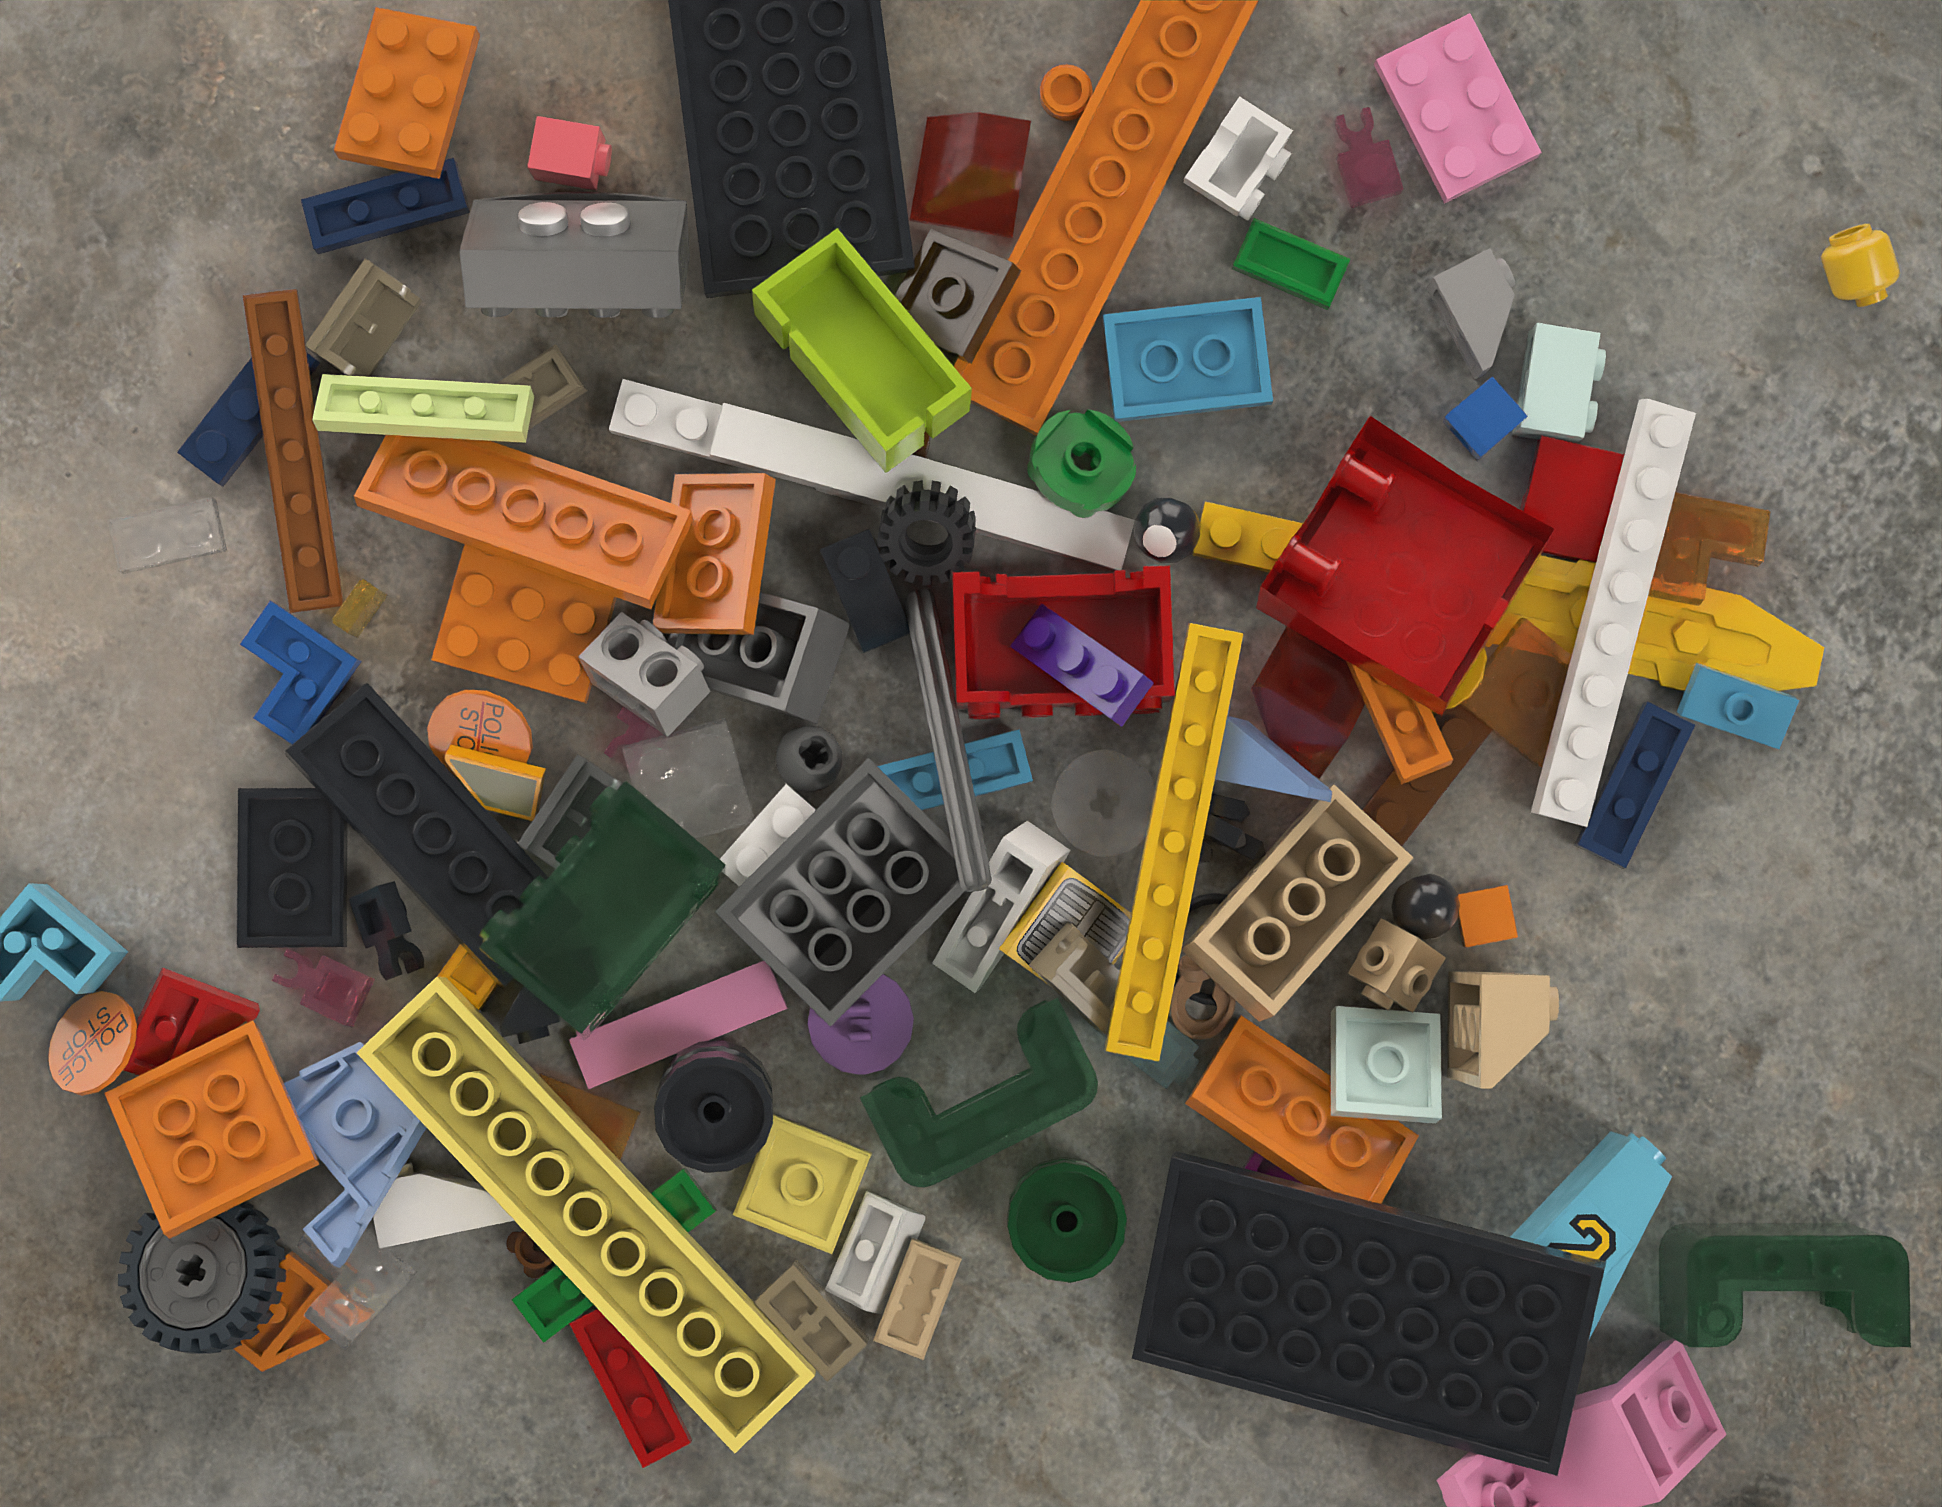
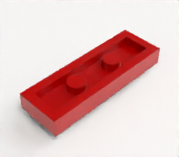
[569,1308,692,1468]

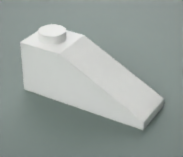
[932,821,1071,993]
[373,1163,514,1248]

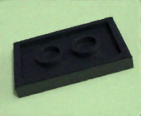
[237,788,348,948]

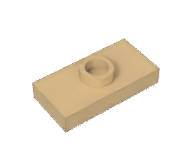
[873,1238,962,1360]

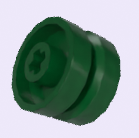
[1007,1157,1127,1283]

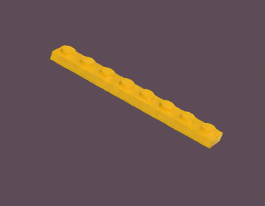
[1104,623,1243,1061]

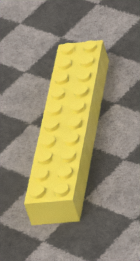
[357,977,816,1454]

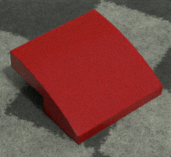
[1520,435,1625,563]

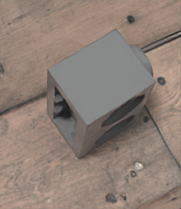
[578,612,710,737]

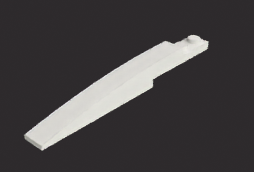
[609,379,1135,570]

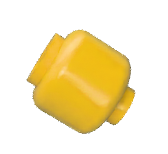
[1821,224,1900,307]

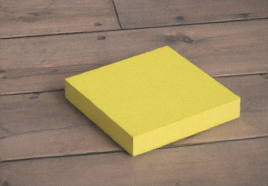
[733,1114,872,1254]

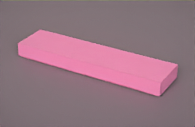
[569,961,788,1089]

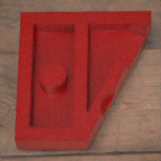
[123,967,260,1076]

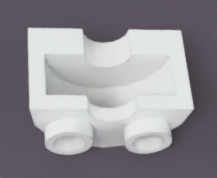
[1183,96,1293,221]

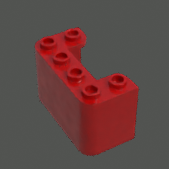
[952,565,1175,719]

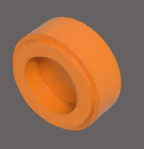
[1040,64,1093,121]

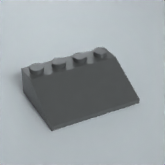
[715,758,965,1027]

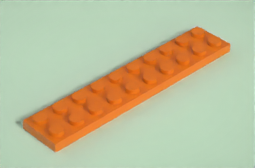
[954,0,1259,436]

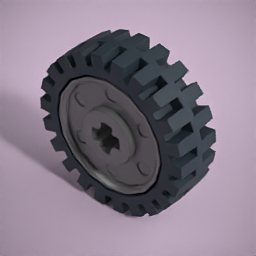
[118,1201,286,1354]

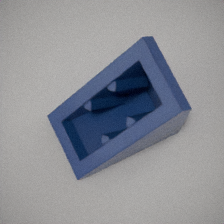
[1443,376,1528,461]

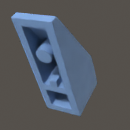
[1215,706,1333,802]

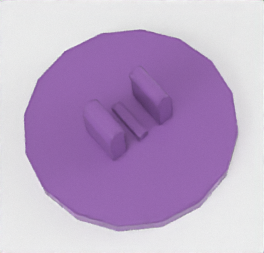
[808,974,914,1075]

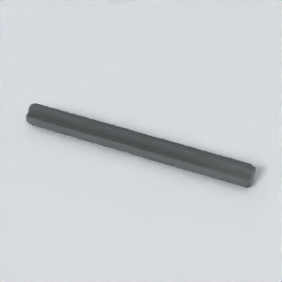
[904,589,992,892]

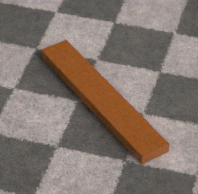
[243,289,344,613]

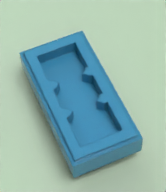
[1677,663,1800,749]

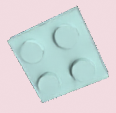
[1331,1006,1442,1124]

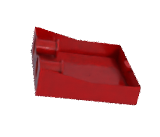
[1256,416,1554,716]

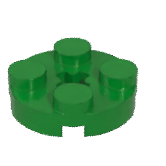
[1027,409,1136,518]

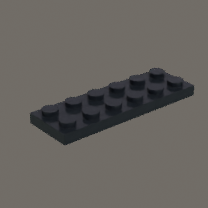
[285,683,584,989]

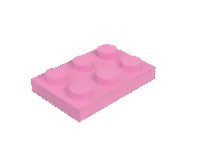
[1374,13,1542,204]

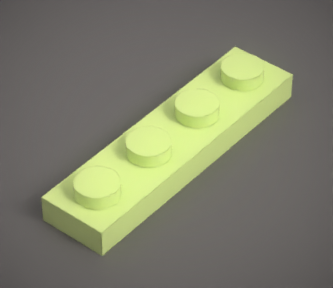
[312,374,534,443]

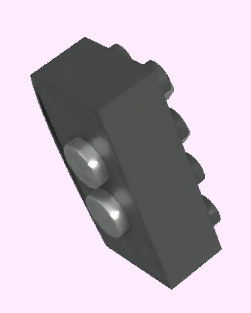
[459,192,690,318]

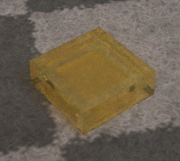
[332,579,388,638]

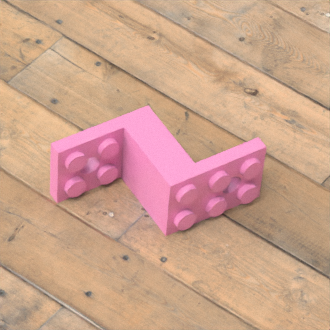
[1437,1337,1727,1507]

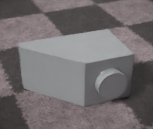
[1426,248,1515,380]

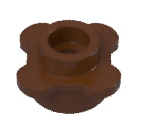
[506,1230,553,1278]

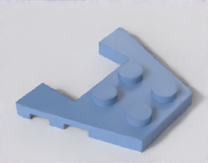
[284,1042,427,1268]

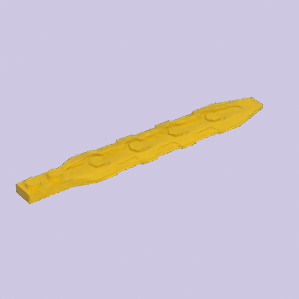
[1192,501,1825,691]

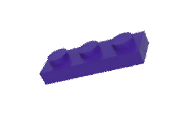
[1010,603,1154,727]

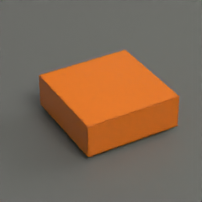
[1457,885,1518,948]

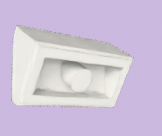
[825,1191,925,1314]

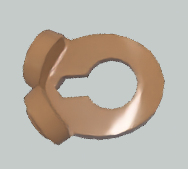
[1171,955,1236,1040]

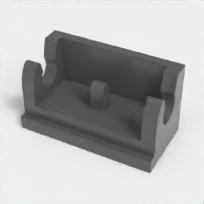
[517,754,632,877]

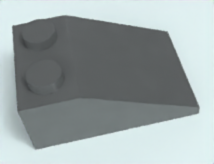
[667,592,851,724]

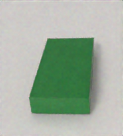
[1232,218,1350,310]

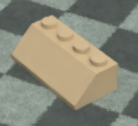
[1447,971,1559,1089]

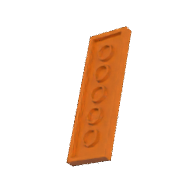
[354,435,693,609]

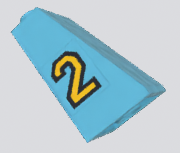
[1510,1131,1672,1338]

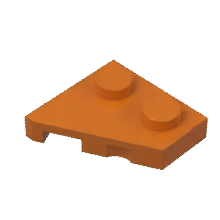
[234,1251,372,1372]

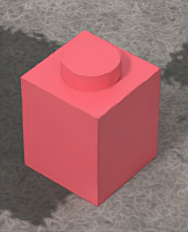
[527,116,612,191]

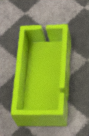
[752,228,972,473]

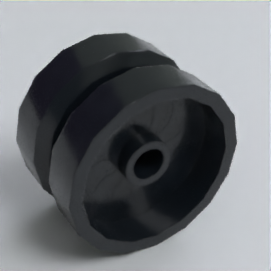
[654,1040,773,1173]

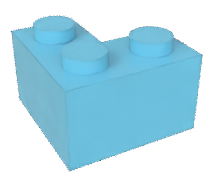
[0,883,128,1002]

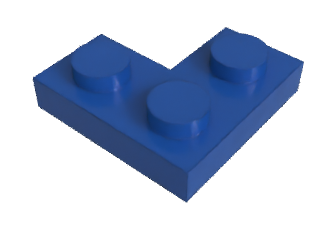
[240,601,362,744]

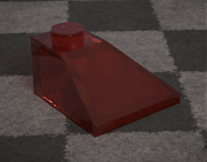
[910,112,1031,238]
[1251,626,1365,779]

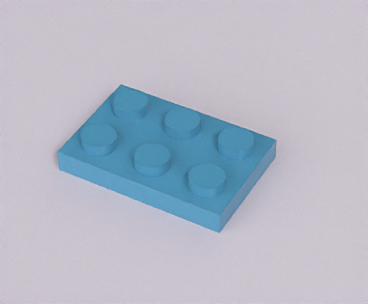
[1102,297,1273,422]

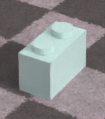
[1512,323,1606,443]

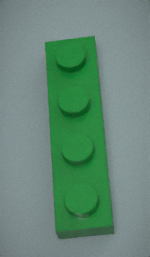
[512,1167,717,1343]

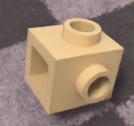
[1348,918,1446,1013]

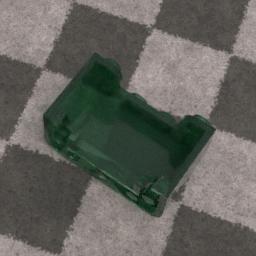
[479,780,727,1041]
[860,995,1098,1188]
[1659,1223,1911,1347]

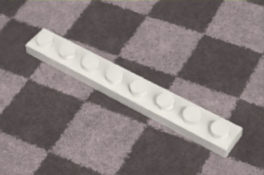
[1531,399,1696,827]

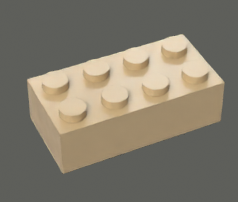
[1181,784,1413,1022]

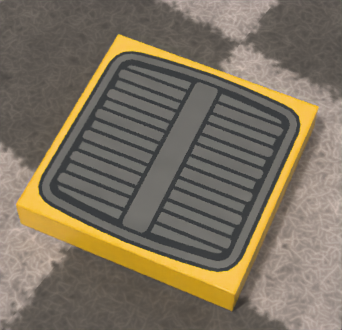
[999,862,1131,984]

